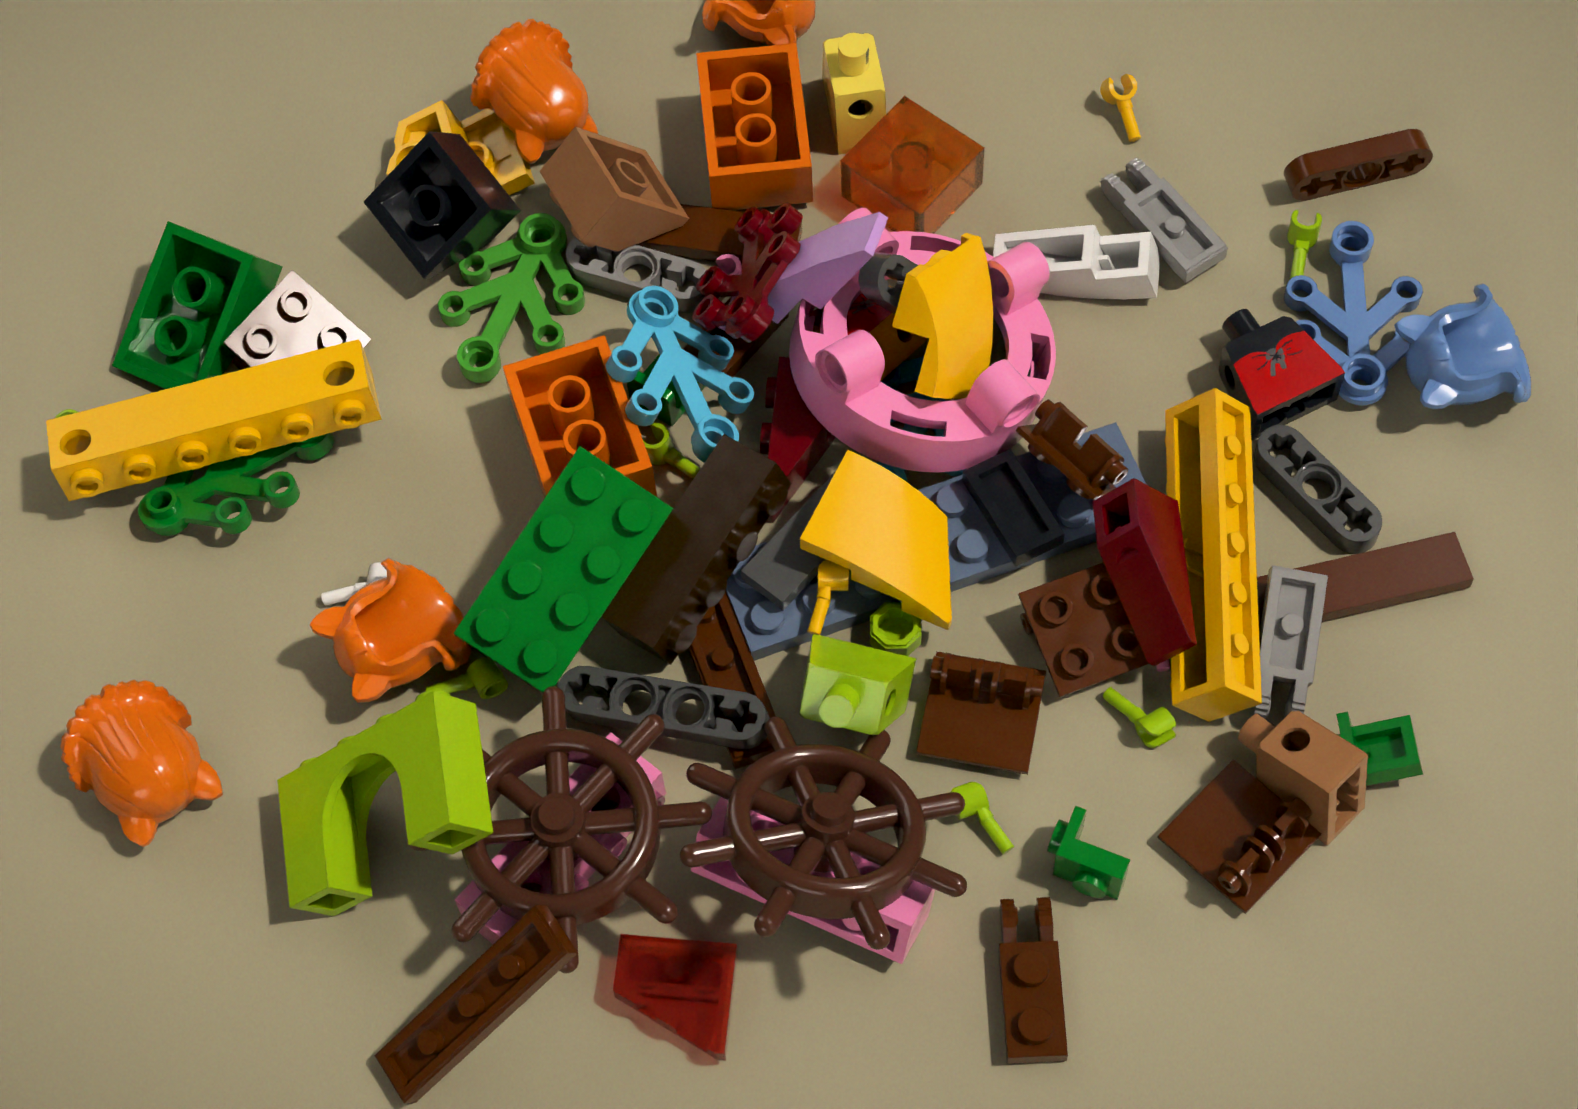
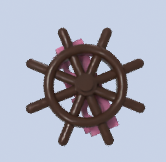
[407,686,712,973]
[680,717,967,964]

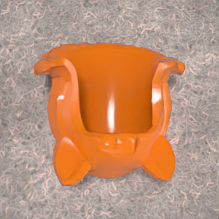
[702,0,816,46]
[470,19,598,164]
[309,558,471,703]
[60,680,223,847]

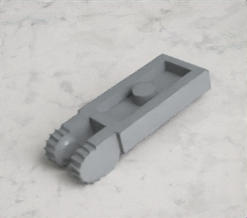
[1100,157,1228,283]
[1250,565,1328,718]

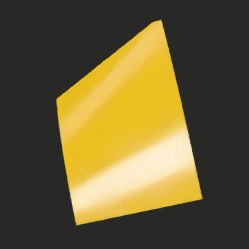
[386,100,535,195]
[892,233,993,399]
[800,450,952,630]

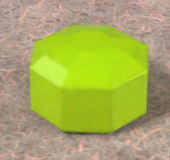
[870,602,922,656]

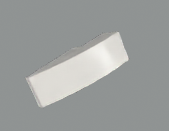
[993,225,1161,300]

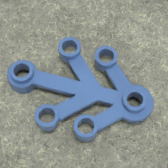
[1284,221,1423,406]

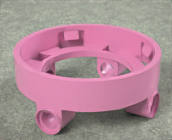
[789,208,1056,473]

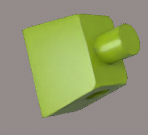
[799,634,917,735]

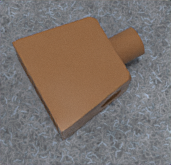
[1238,711,1368,846]

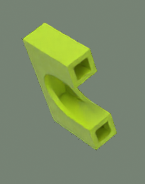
[277,690,493,916]

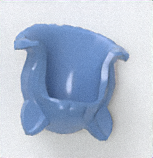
[1394,284,1531,409]

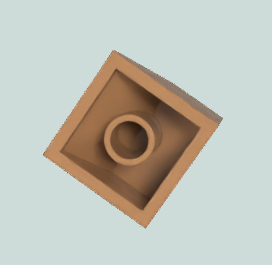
[539,127,689,252]

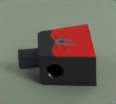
[1218,309,1345,441]

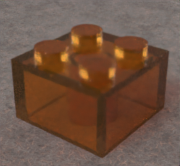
[840,96,985,234]

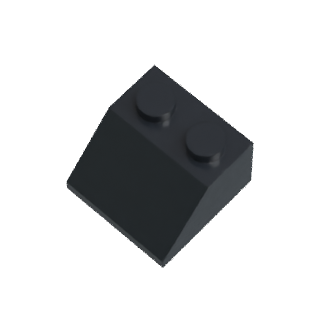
[364,131,521,279]

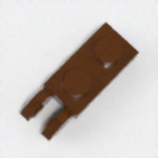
[998,897,1068,1064]

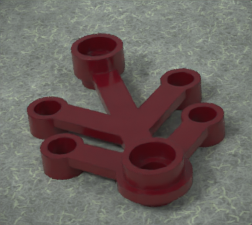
[692,202,803,342]

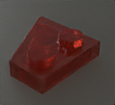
[613,934,738,1061]

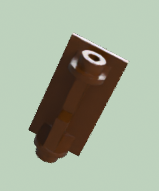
[1015,399,1128,501]

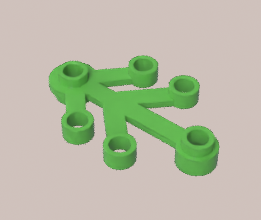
[438,213,585,383]

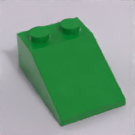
[112,221,283,389]

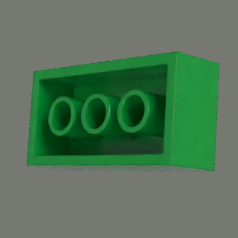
[453,446,674,694]

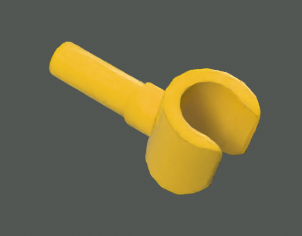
[1100,74,1141,142]
[807,560,850,635]

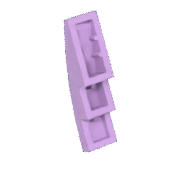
[719,212,888,331]

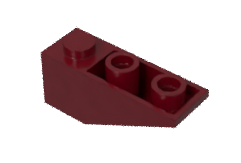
[760,357,836,523]
[1093,478,1197,666]

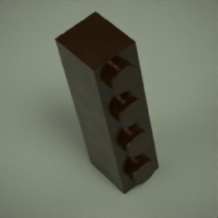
[602,434,792,665]

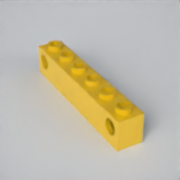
[46,339,382,502]
[1165,388,1262,722]

